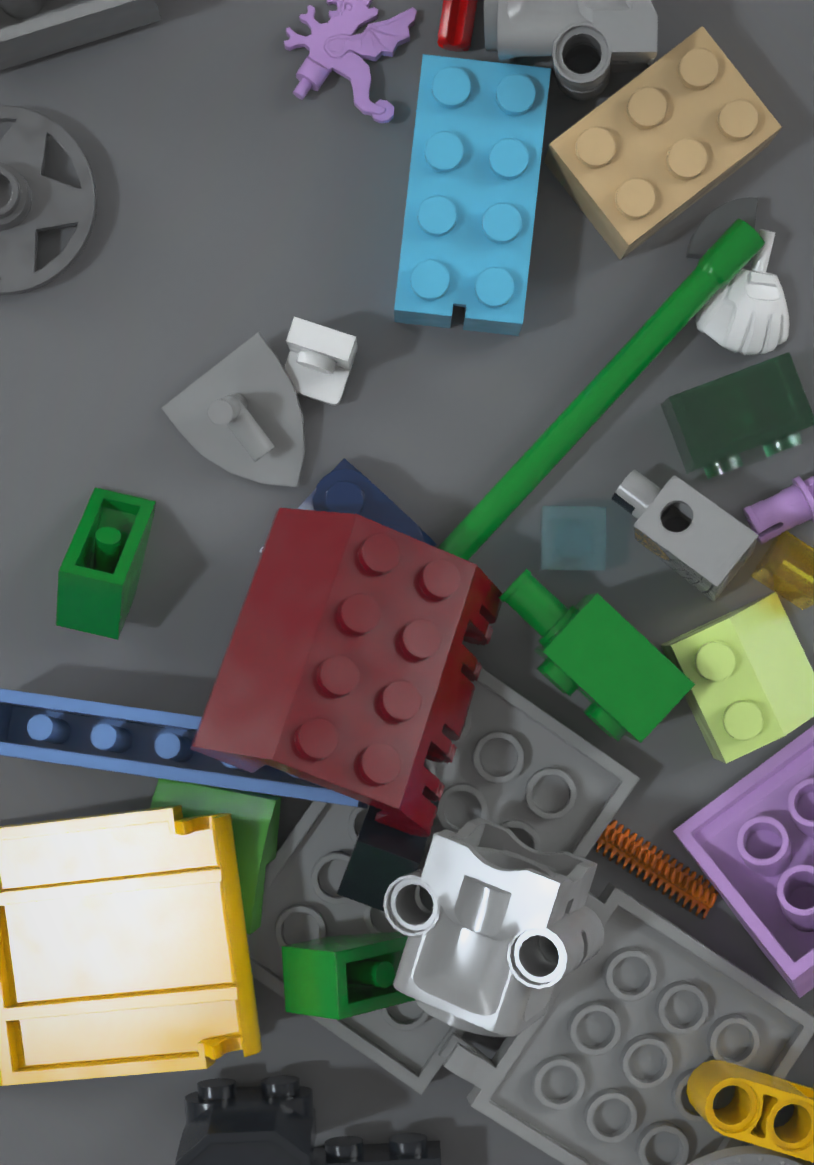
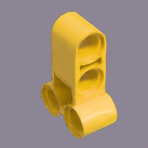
[686,1060,814,1163]

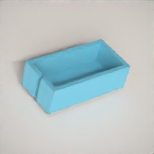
[394,54,551,336]

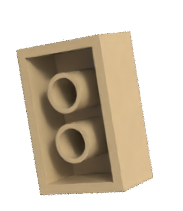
[544,26,782,260]

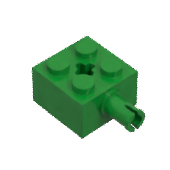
[499,568,695,743]

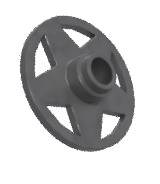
[0,105,97,295]

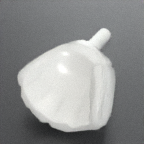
[695,229,790,355]

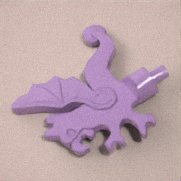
[284,0,417,123]

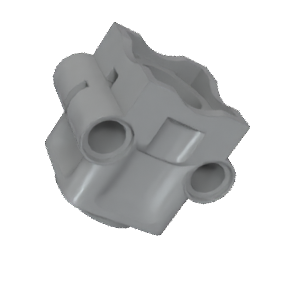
[484,0,658,101]
[383,817,604,1037]

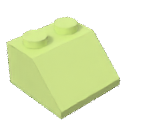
[661,592,814,764]

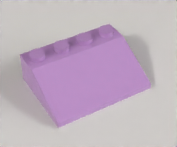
[673,725,814,999]

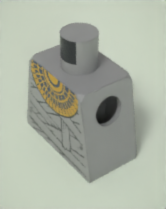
[612,469,759,602]

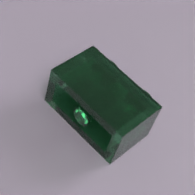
[660,352,814,479]

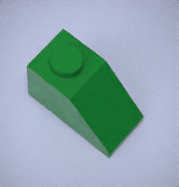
[56,487,156,640]
[282,932,415,1020]

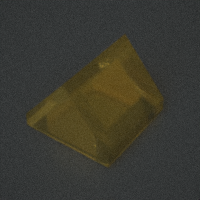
[751,531,814,610]

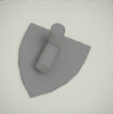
[161,332,305,487]

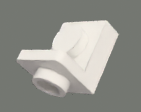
[284,316,358,406]

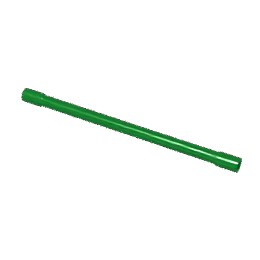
[437,218,765,561]

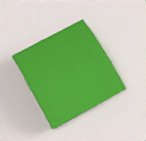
[150,779,281,935]

